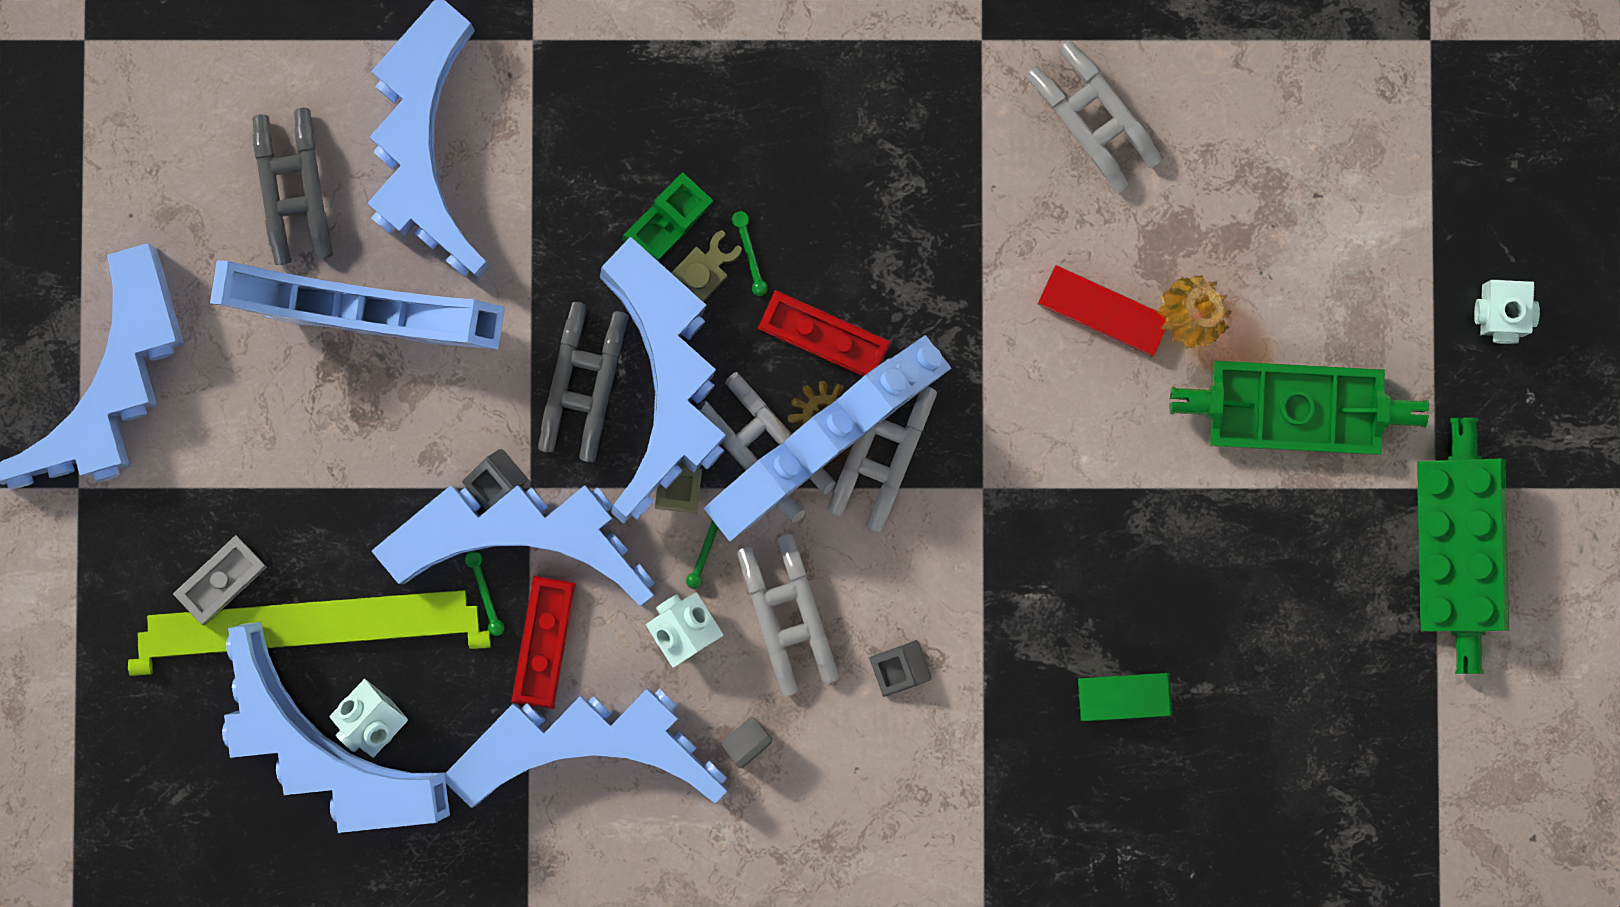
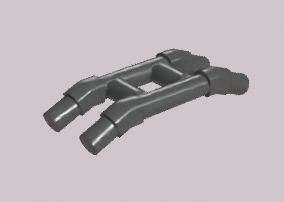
[252,108,333,265]
[538,302,629,462]

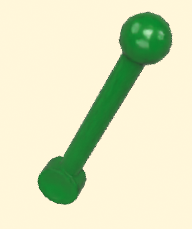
[732,211,768,297]
[686,520,718,589]
[465,551,505,637]

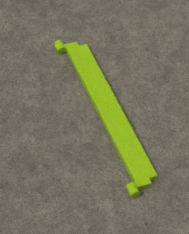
[128,590,491,676]

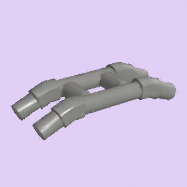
[1026,41,1163,193]
[695,372,837,523]
[827,387,937,532]
[737,534,839,696]

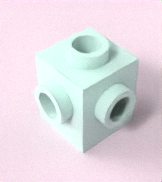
[1474,280,1540,344]
[645,592,724,667]
[329,679,408,758]

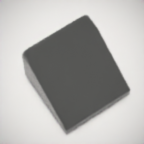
[462,449,528,511]
[869,640,931,697]
[722,717,772,769]

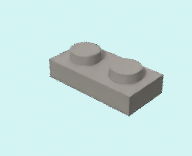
[173,535,267,626]

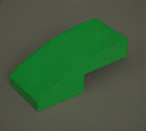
[622,172,713,262]
[1078,673,1173,721]

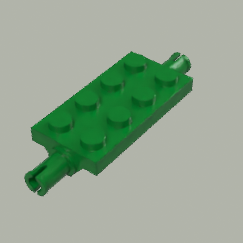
[1169,361,1429,455]
[1417,417,1509,674]

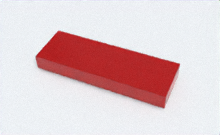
[1037,265,1171,357]
[758,290,891,377]
[511,576,576,709]

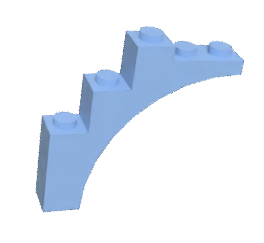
[367,0,490,278]
[600,237,725,524]
[0,243,184,490]
[210,260,505,349]
[704,335,951,542]
[372,485,655,606]
[222,622,450,833]
[445,688,728,808]

